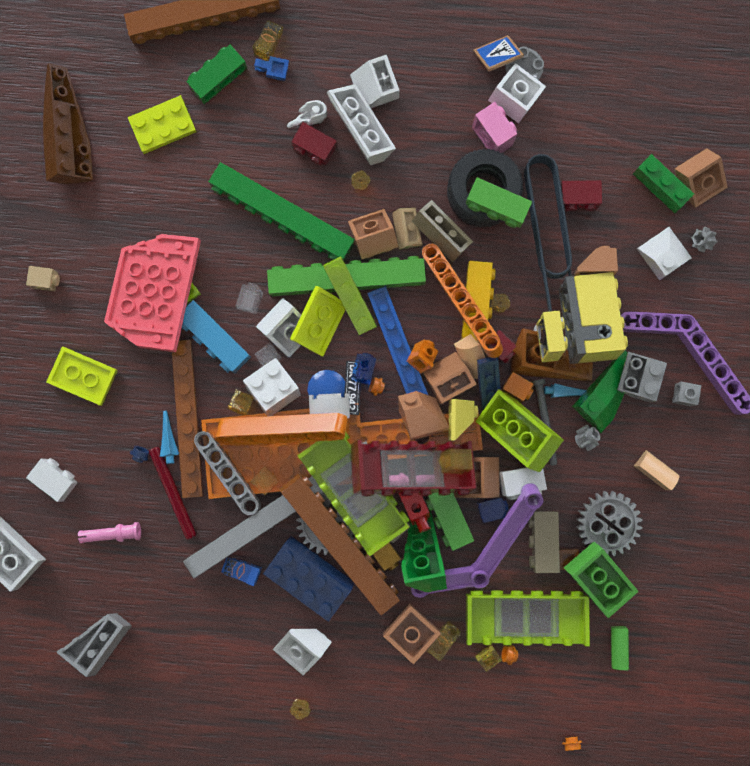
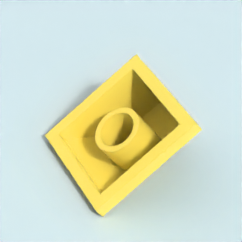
[448,399,478,441]

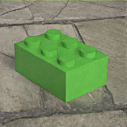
[564,542,639,618]

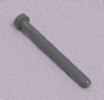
[531,379,557,466]

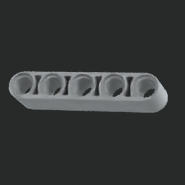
[194,431,261,515]

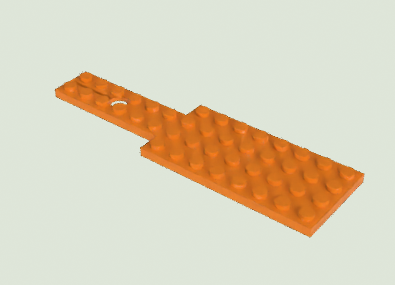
[201,403,483,499]

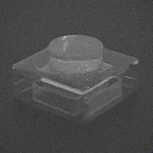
[254,343,282,366]

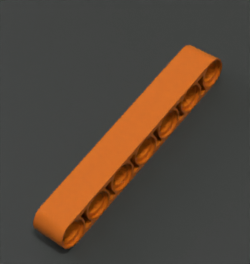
[422,244,503,358]
[215,413,348,445]

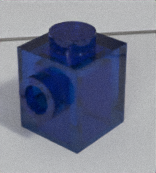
[351,353,376,385]
[477,497,509,523]

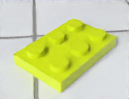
[128,95,196,154]
[290,286,346,356]
[46,346,118,406]

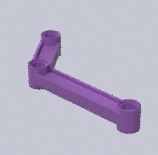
[411,483,543,598]

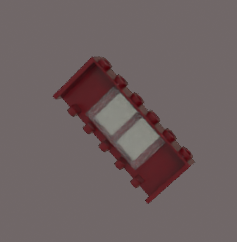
[351,440,476,497]

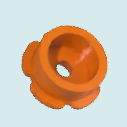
[369,377,385,396]
[501,645,518,665]
[562,737,582,751]

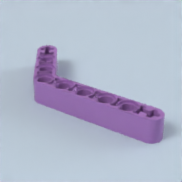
[620,312,750,415]

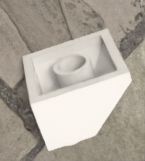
[637,227,691,280]
[273,629,332,675]

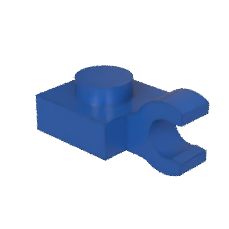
[254,56,289,81]

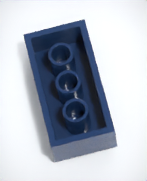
[263,536,355,622]

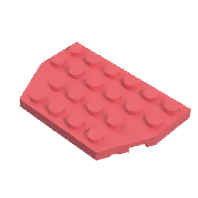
[104,234,201,352]

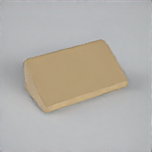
[392,208,422,249]

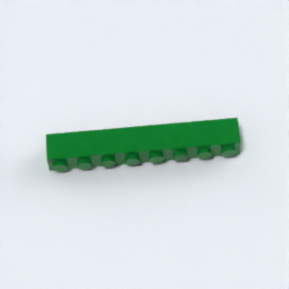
[208,162,355,261]

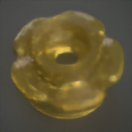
[351,171,370,190]
[491,294,510,313]
[290,699,310,720]

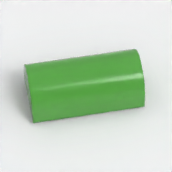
[611,626,629,670]

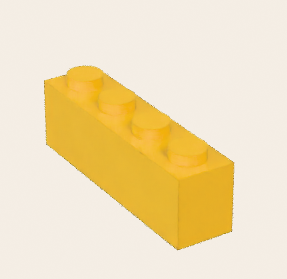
[461,261,495,342]

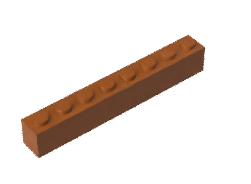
[124,0,280,44]
[280,474,400,616]

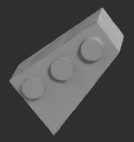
[57,613,132,677]

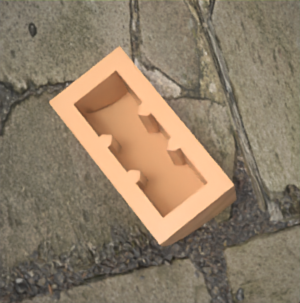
[454,334,486,379]
[634,450,679,491]

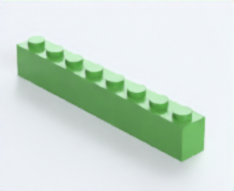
[267,256,426,297]

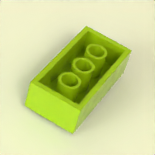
[476,389,564,473]

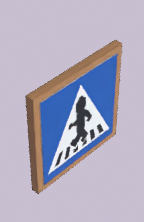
[473,35,524,72]

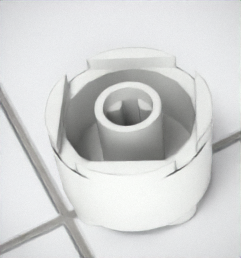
[309,393,350,418]

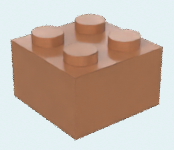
[383,603,441,664]

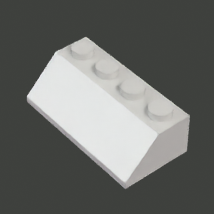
[327,84,396,165]

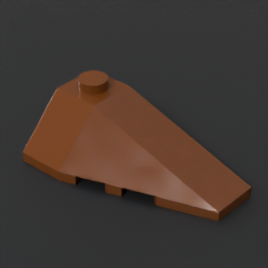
[511,329,593,381]

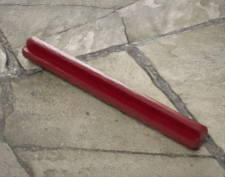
[149,447,196,539]

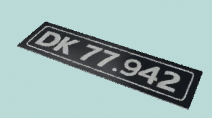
[344,361,362,415]

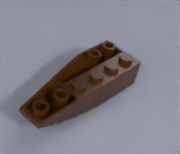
[43,63,93,184]

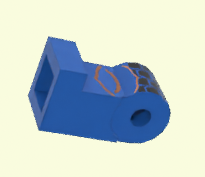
[221,557,262,586]

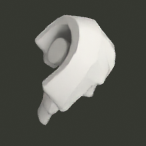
[287,100,328,128]

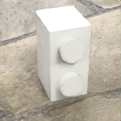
[26,458,78,502]

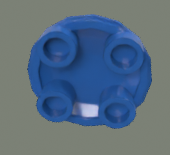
[307,370,345,399]

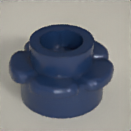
[130,446,149,463]

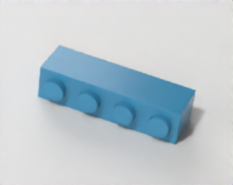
[182,300,251,373]

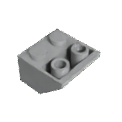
[617,352,667,403]

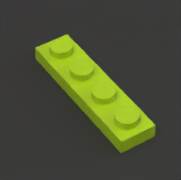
[323,257,377,335]

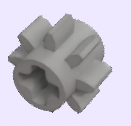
[691,227,717,252]
[575,425,600,451]

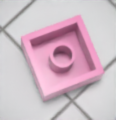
[472,102,517,153]

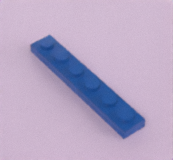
[367,286,428,395]

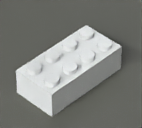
[0,517,46,592]

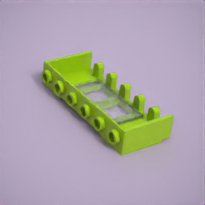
[297,433,410,556]
[466,590,590,646]

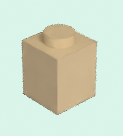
[26,266,60,291]

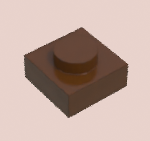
[559,549,579,570]

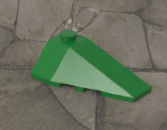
[572,350,628,433]
[401,510,447,593]

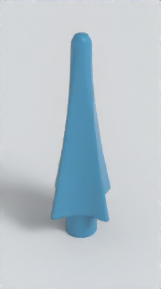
[544,383,586,398]
[160,411,179,464]

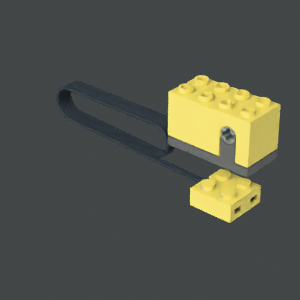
[524,154,628,364]

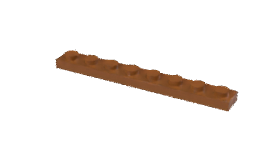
[172,340,203,498]

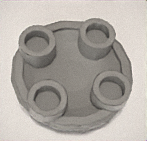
[505,46,544,80]

